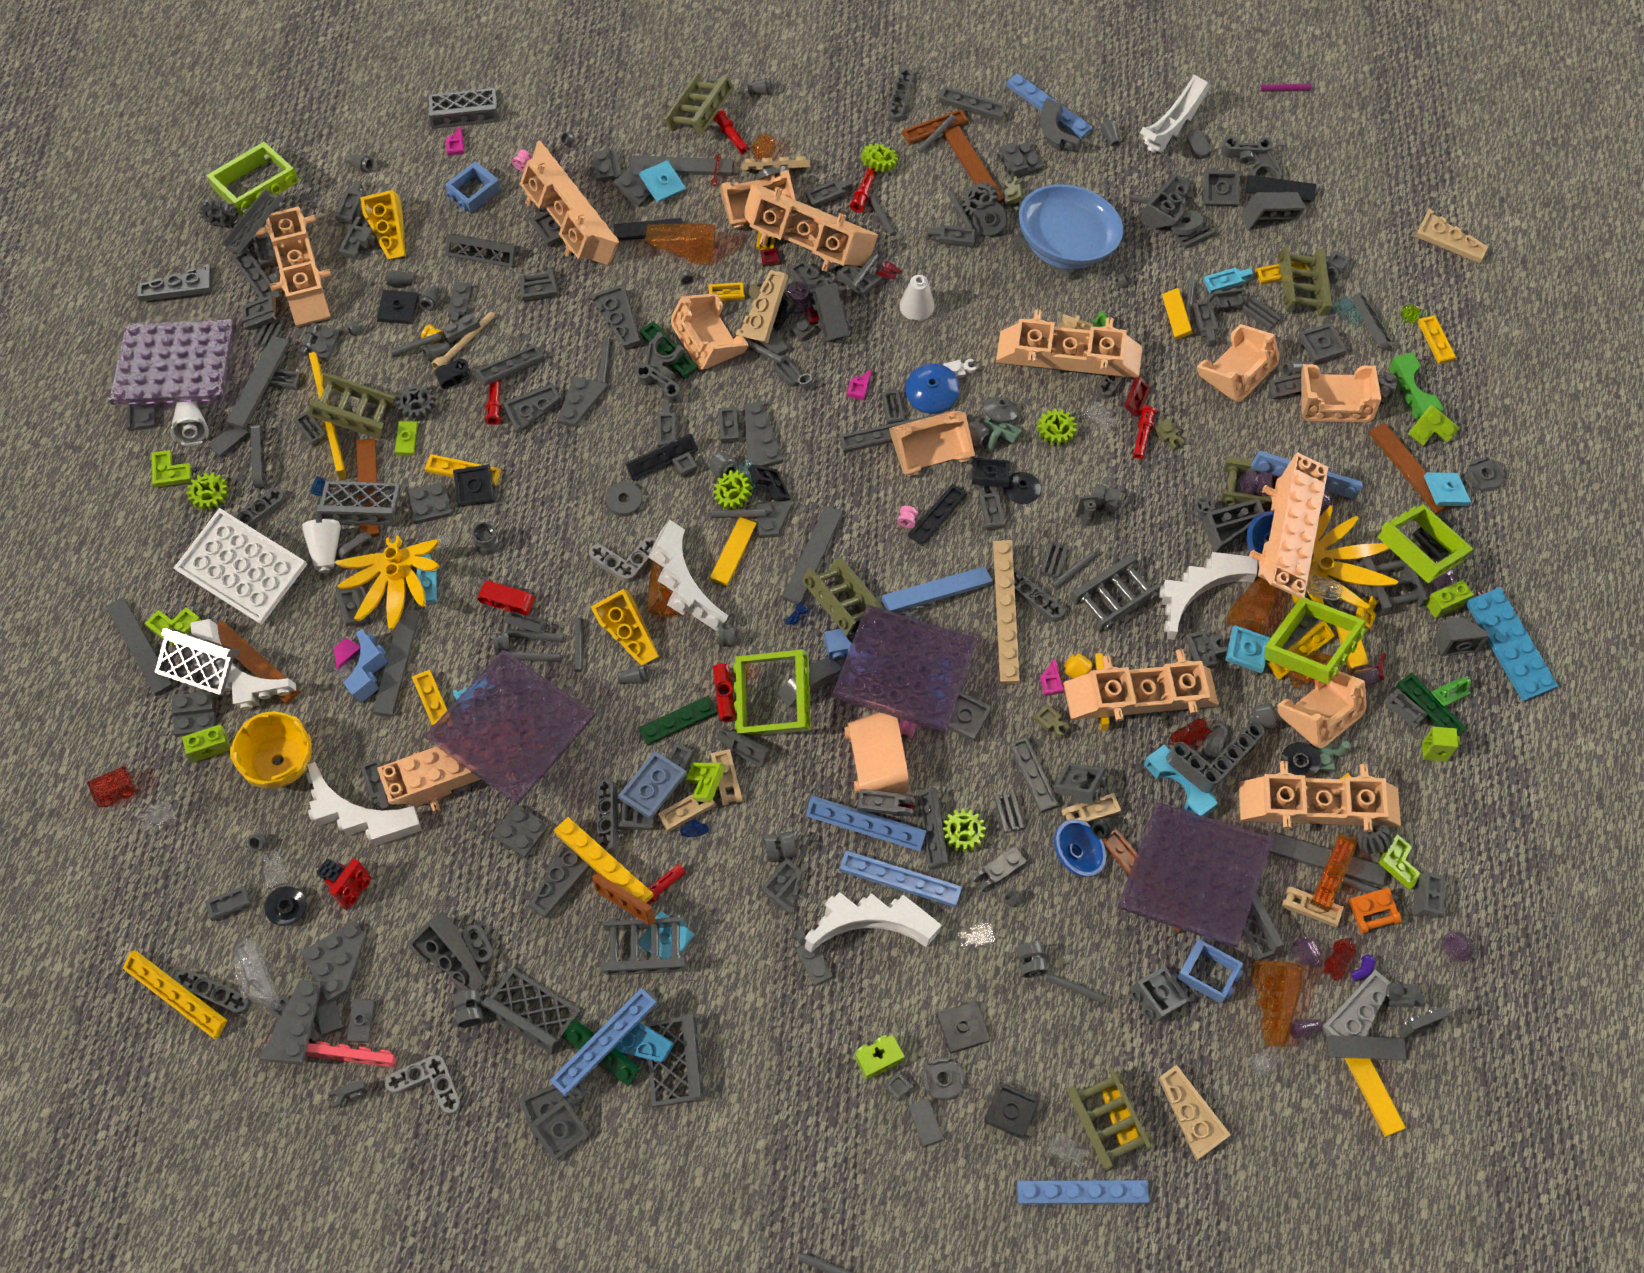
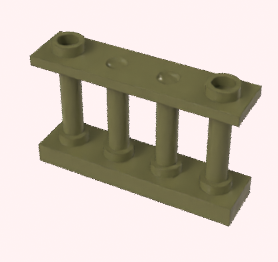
[664,73,734,135]
[1277,244,1332,316]
[308,372,395,439]
[1220,456,1279,510]
[801,557,886,636]
[1066,1067,1154,1172]

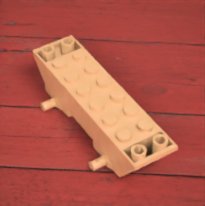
[520,141,619,265]
[743,183,878,272]
[256,207,331,327]
[996,310,1142,378]
[1249,452,1328,599]
[1063,649,1219,722]
[377,713,543,814]
[1238,761,1401,832]

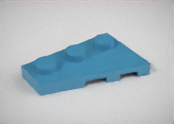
[614,1022,675,1062]

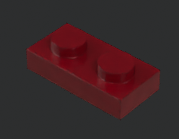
[1124,377,1151,416]

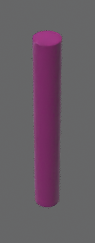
[1260,84,1311,91]

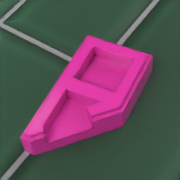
[446,127,465,156]
[847,370,872,400]
[334,638,361,670]
[1040,659,1064,696]

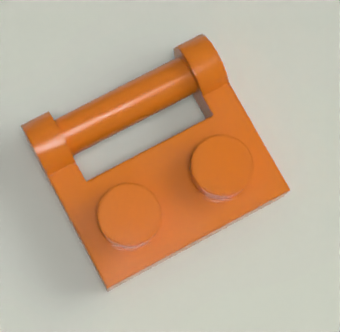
[1349,888,1402,934]

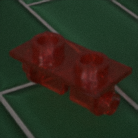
[1170,718,1212,747]
[1322,938,1356,981]

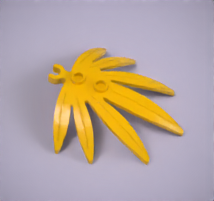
[1291,506,1398,609]
[335,535,439,630]

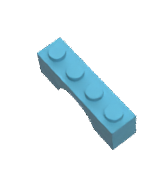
[1144,745,1218,823]

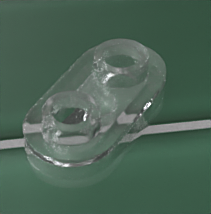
[1306,575,1343,600]

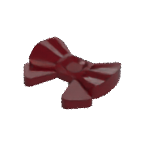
[878,262,901,279]
[1374,653,1387,681]

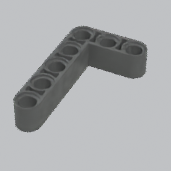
[1166,722,1264,793]

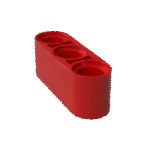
[477,581,535,616]

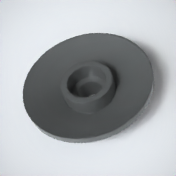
[983,397,1019,422]

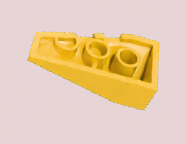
[360,190,406,260]
[591,589,659,665]

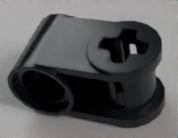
[434,358,471,389]

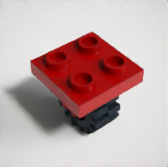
[316,858,372,911]

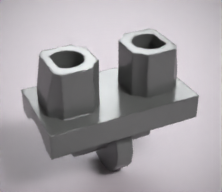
[1378,373,1397,405]
[1385,982,1424,1008]

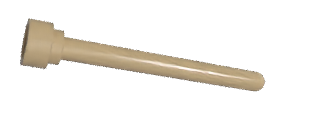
[431,312,495,369]

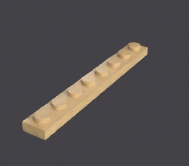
[993,540,1020,684]

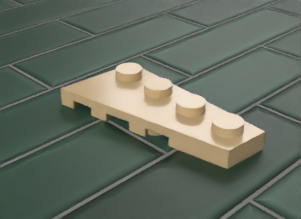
[742,156,810,170]
[1415,208,1488,263]
[735,270,788,343]
[1159,1065,1231,1161]

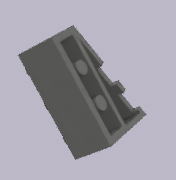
[1240,192,1306,231]
[807,282,850,341]
[1202,498,1264,552]

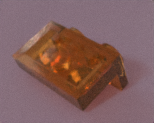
[1288,650,1331,688]

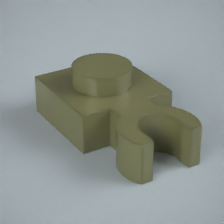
[1004,176,1024,206]
[1153,418,1184,450]
[1034,704,1070,738]

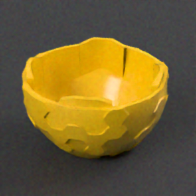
[230,711,312,789]

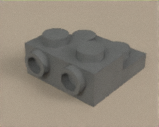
[997,142,1043,180]
[1203,168,1239,206]
[172,689,216,737]
[1054,762,1108,805]
[1130,966,1190,1023]

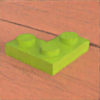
[1408,405,1459,446]
[151,450,192,488]
[145,607,201,648]
[686,762,725,802]
[1378,834,1420,889]

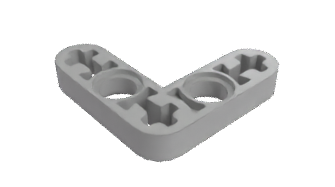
[589,537,656,582]
[385,1055,461,1115]

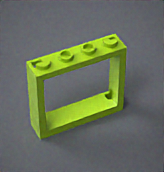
[206,142,300,216]
[1378,504,1474,583]
[1264,597,1367,684]
[733,649,811,737]

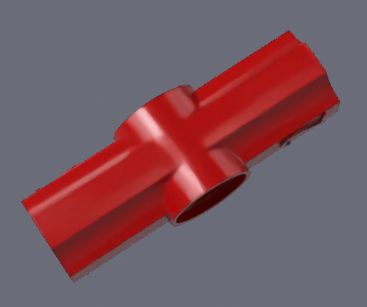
[713,663,736,723]

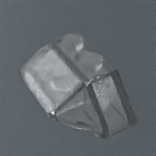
[233,934,283,1011]

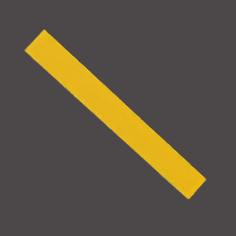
[309,352,347,480]

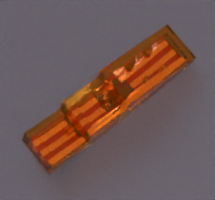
[1310,832,1358,912]

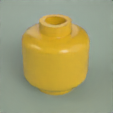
[1064,653,1093,679]

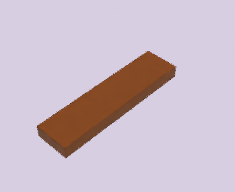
[901,109,969,145]
[592,873,656,926]

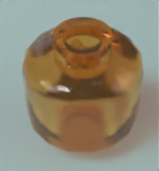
[751,133,776,160]

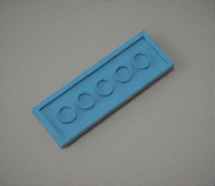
[1466,587,1558,702]

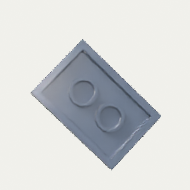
[618,751,687,820]

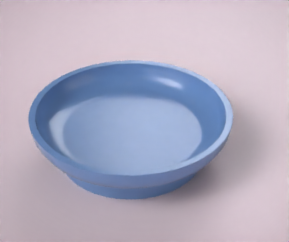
[1019,184,1123,269]

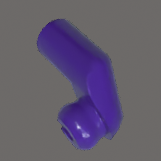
[1350,954,1375,982]

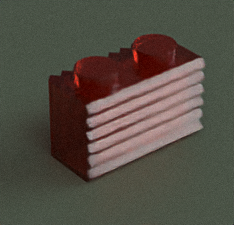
[87,765,138,808]

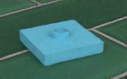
[639,160,686,203]
[1424,472,1471,506]
[1225,625,1271,673]
[639,911,694,959]

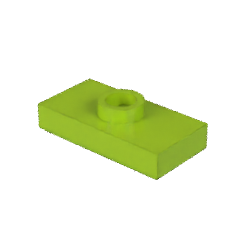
[395,421,418,456]

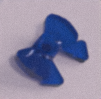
[783,603,809,625]

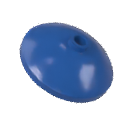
[906,364,960,414]
[1247,511,1274,562]
[1054,819,1106,877]

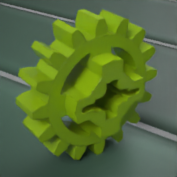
[861,143,898,172]
[1037,408,1077,446]
[713,470,753,510]
[186,472,229,511]
[943,808,986,852]

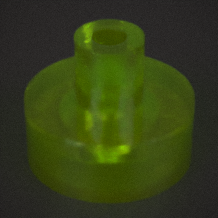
[1401,304,1420,323]

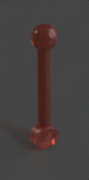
[711,154,721,186]

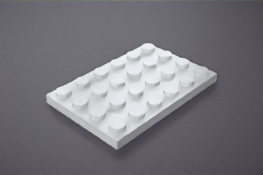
[174,508,307,625]

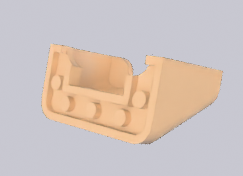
[720,170,795,229]
[671,293,748,370]
[1197,324,1279,402]
[1301,364,1381,422]
[889,411,975,476]
[1278,671,1366,748]
[844,708,908,794]

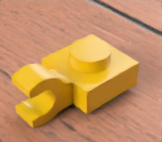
[1355,596,1377,630]

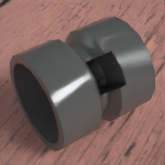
[1092,483,1121,513]
[472,522,499,555]
[764,831,796,862]
[1016,942,1048,978]
[453,990,484,1028]

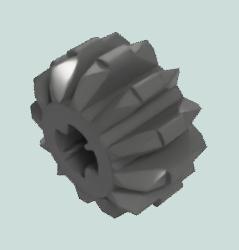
[1357,824,1393,855]

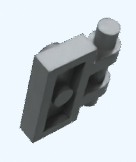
[299,323,341,362]

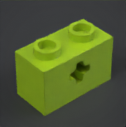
[1425,580,1474,619]
[182,724,230,763]
[1422,727,1460,762]
[855,1034,905,1081]

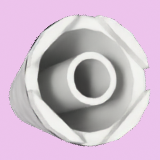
[900,275,935,321]
[170,397,209,446]
[302,519,341,573]

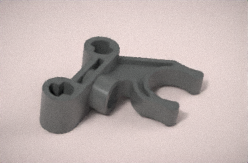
[1221,136,1281,179]
[636,332,684,404]

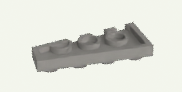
[1322,970,1391,1037]

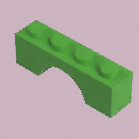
[1389,352,1444,420]

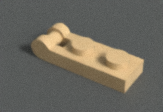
[711,749,742,806]
[1061,793,1121,823]
[658,794,716,832]
[1282,887,1344,927]

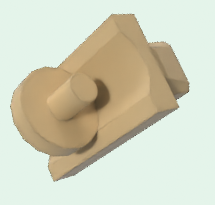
[1058,314,1093,330]

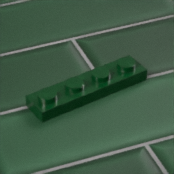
[639,321,698,380]
[1396,672,1467,736]
[638,695,717,746]
[562,1019,641,1087]

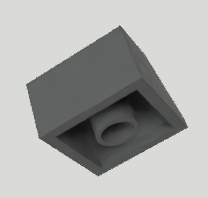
[1435,617,1489,656]

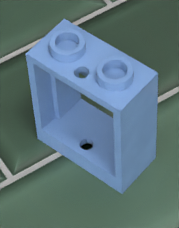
[445,161,501,214]
[1177,939,1243,1004]

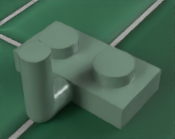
[982,417,1022,452]
[1310,741,1350,772]

